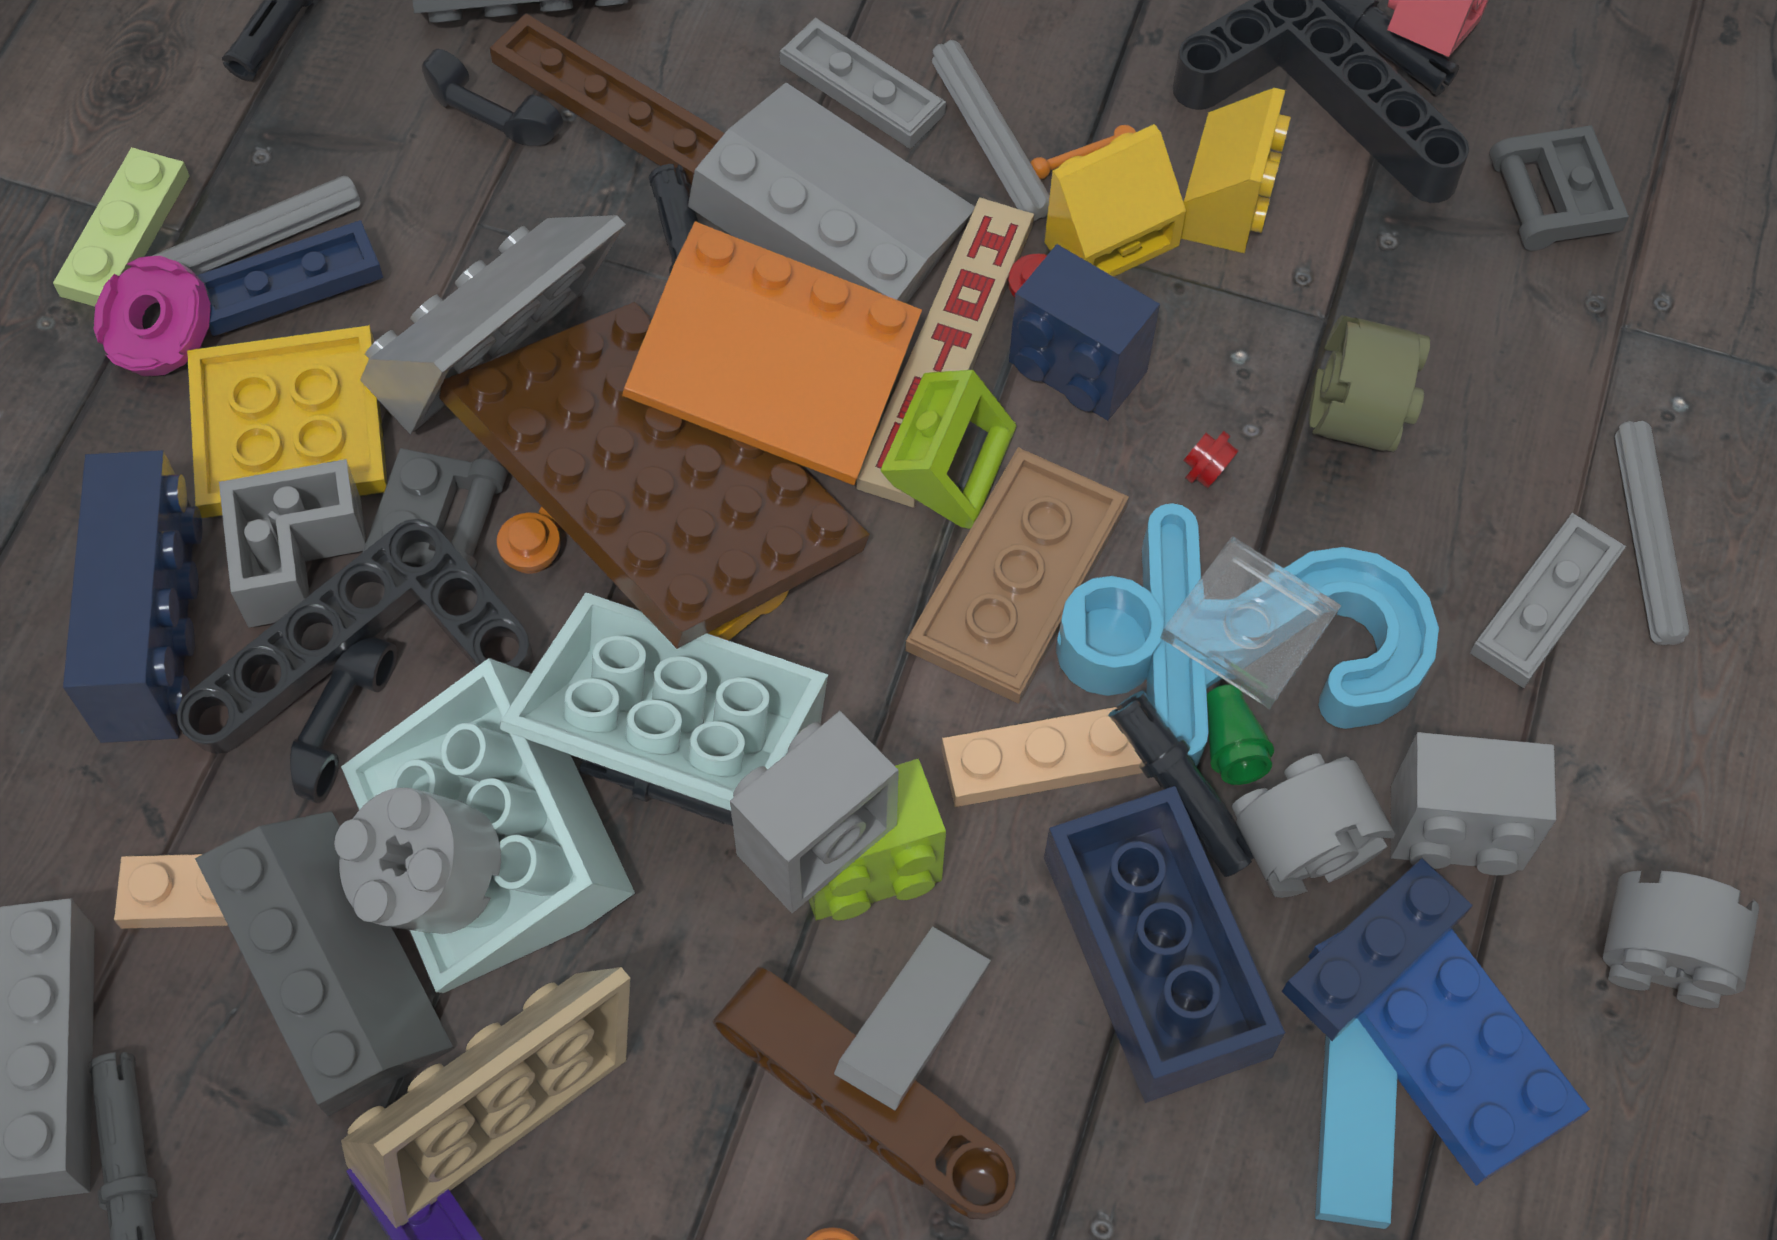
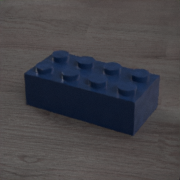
[63,450,203,743]
[1044,786,1285,1103]

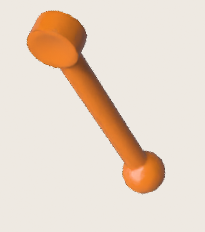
[1030,125,1136,180]

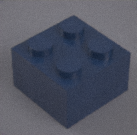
[1009,244,1160,421]

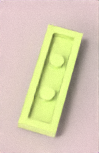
[53,147,189,307]

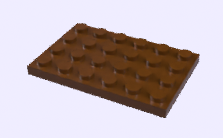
[439,302,870,649]

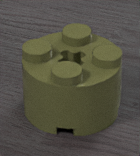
[1309,315,1430,452]

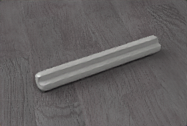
[932,40,1050,222]
[152,176,361,275]
[1615,421,1690,645]

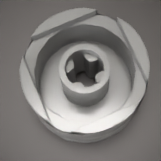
[1232,753,1395,898]
[334,788,501,934]
[1603,871,1760,1008]

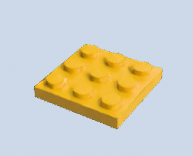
[187,325,387,518]

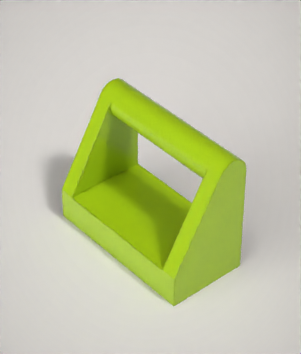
[880,370,1016,529]

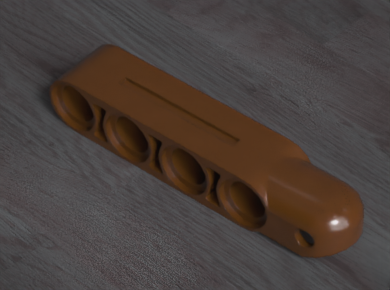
[713,967,1016,1220]

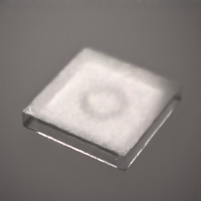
[1160,536,1342,709]

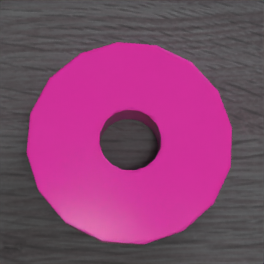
[94,255,211,377]

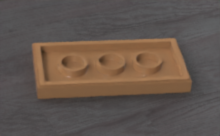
[906,447,1129,704]

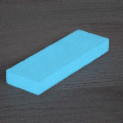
[1315,1018,1397,1229]

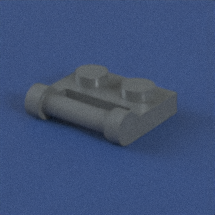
[1489,125,1629,251]
[362,448,507,570]

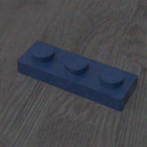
[196,220,383,336]
[1281,858,1473,1041]

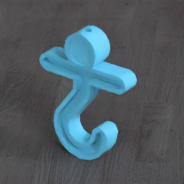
[1055,503,1439,767]

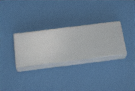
[780,17,946,149]
[1470,513,1626,688]
[834,926,991,1110]

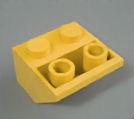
[1181,88,1291,253]
[1044,124,1186,277]

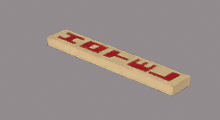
[857,197,1034,508]

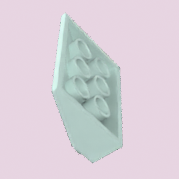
[500,593,828,811]
[341,658,635,993]

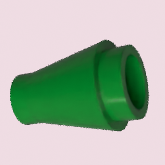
[1207,685,1274,785]

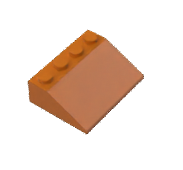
[622,222,922,485]

